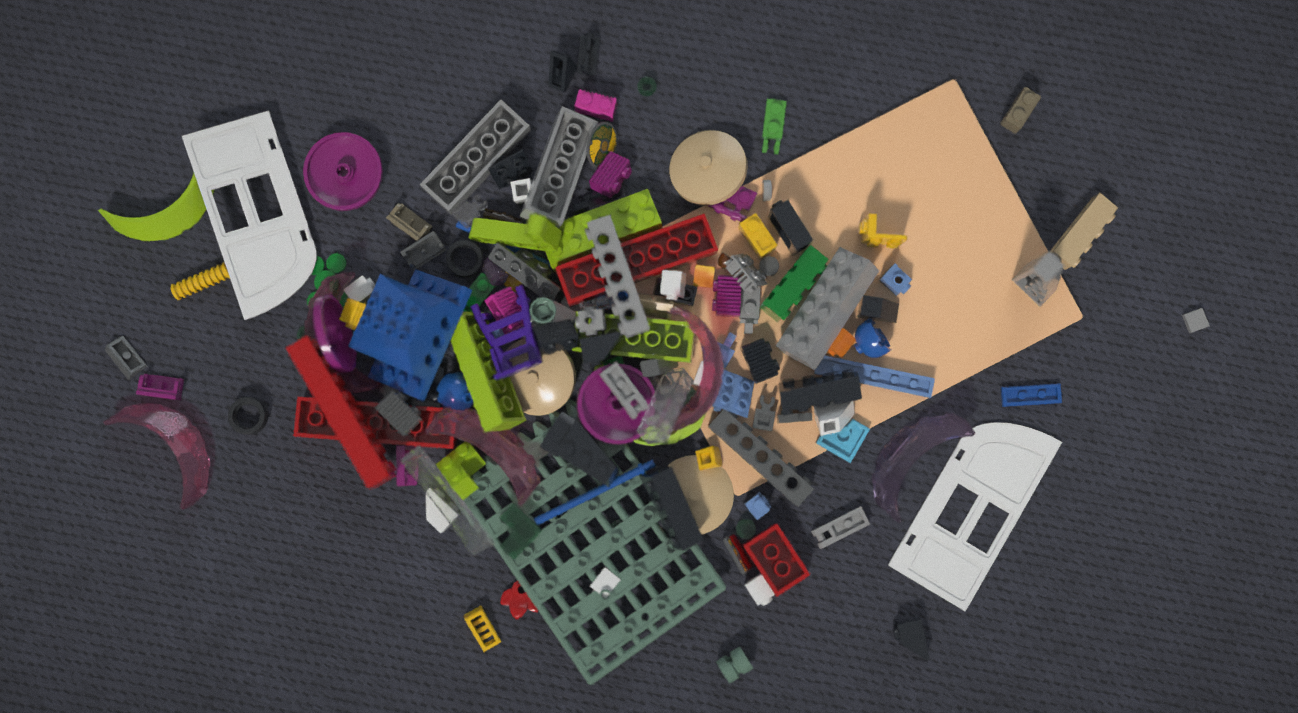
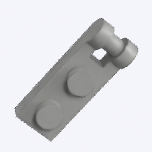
[599,362,649,420]
[811,506,870,549]

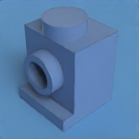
[879,263,912,296]
[744,492,771,520]

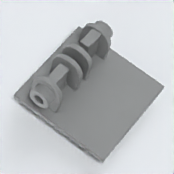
[725,253,768,294]

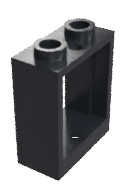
[768,200,813,256]

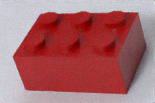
[742,523,810,597]

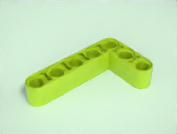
[469,214,562,252]

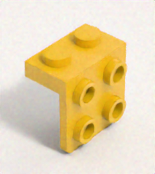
[859,213,907,248]

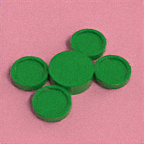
[307,253,349,310]

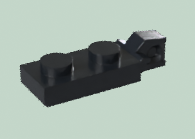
[572,185,626,216]

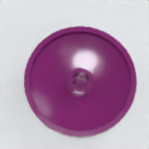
[303,132,383,211]
[313,294,357,374]
[577,364,657,444]

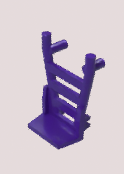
[471,285,543,380]

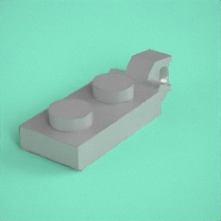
[739,279,760,334]

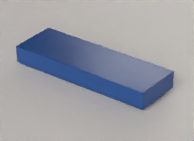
[1000,384,1062,407]

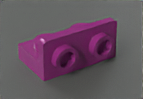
[396,446,417,486]

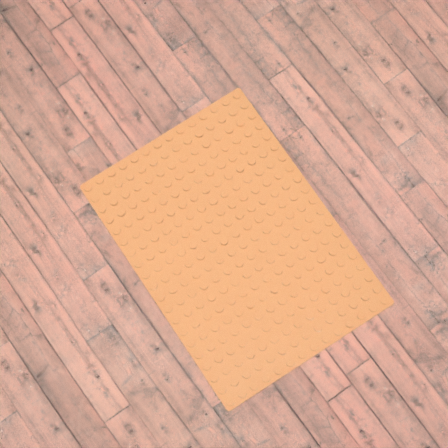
[634,80,1083,496]

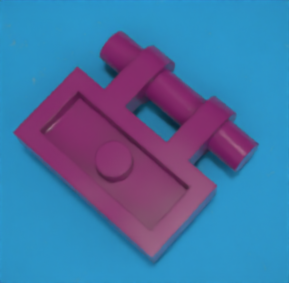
[708,186,757,222]

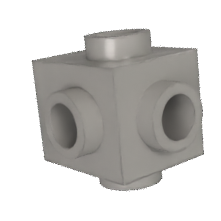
[575,306,606,336]

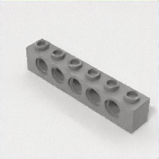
[585,215,650,339]

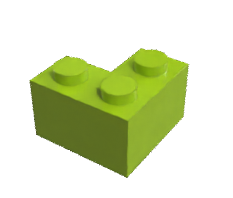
[436,440,486,500]

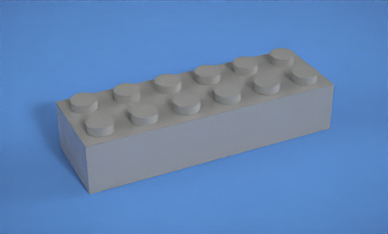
[420,100,531,215]
[520,106,598,229]
[776,247,879,370]

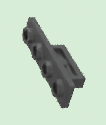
[488,242,561,302]

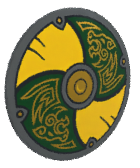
[587,122,617,168]

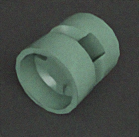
[530,297,556,326]
[716,646,754,684]

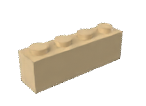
[1050,193,1118,270]

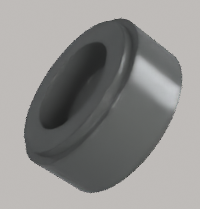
[759,256,779,276]

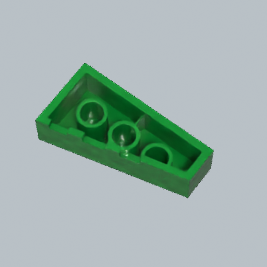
[760,245,829,322]

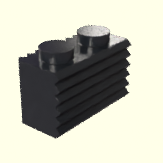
[532,319,579,355]
[740,338,780,385]

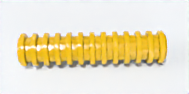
[170,262,230,300]

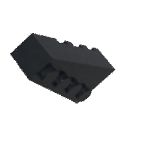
[779,370,862,416]
[639,466,704,551]

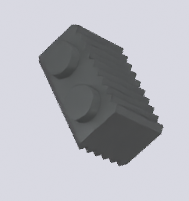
[375,390,423,436]

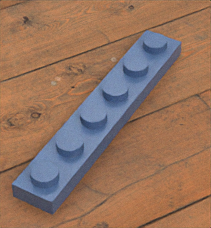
[814,356,935,398]

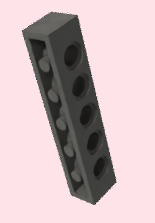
[708,409,814,507]

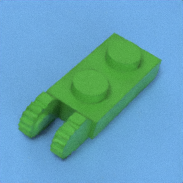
[762,99,786,154]

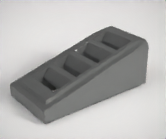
[640,359,679,377]

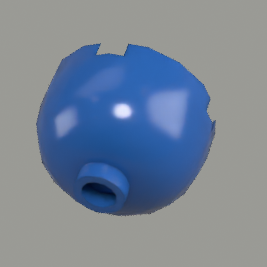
[854,318,892,358]
[437,371,474,412]

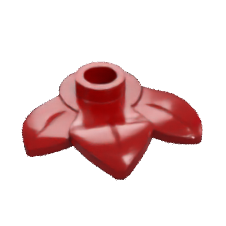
[501,581,538,620]

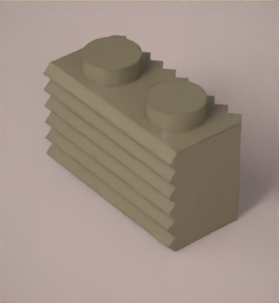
[1000,87,1041,134]

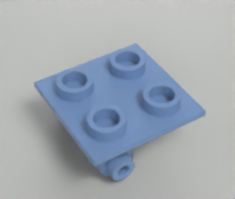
[712,368,754,418]

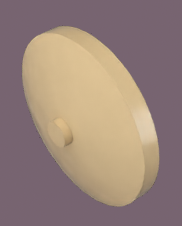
[669,130,747,205]
[505,338,576,416]
[667,455,734,534]

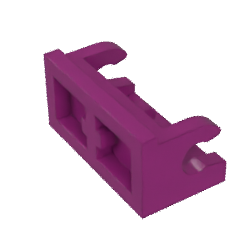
[136,374,184,400]

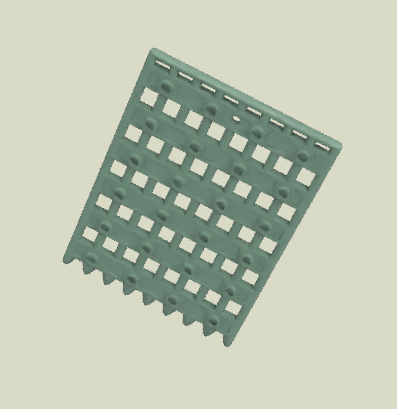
[463,399,726,685]

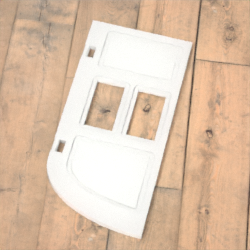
[182,111,317,320]
[888,423,1062,611]

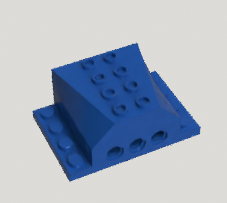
[348,269,472,401]

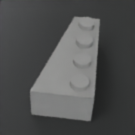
[1012,252,1064,307]

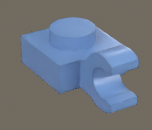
[709,332,736,369]

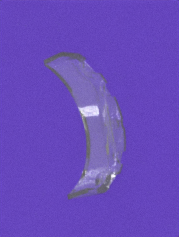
[400,446,495,556]

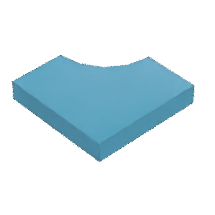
[816,419,870,463]

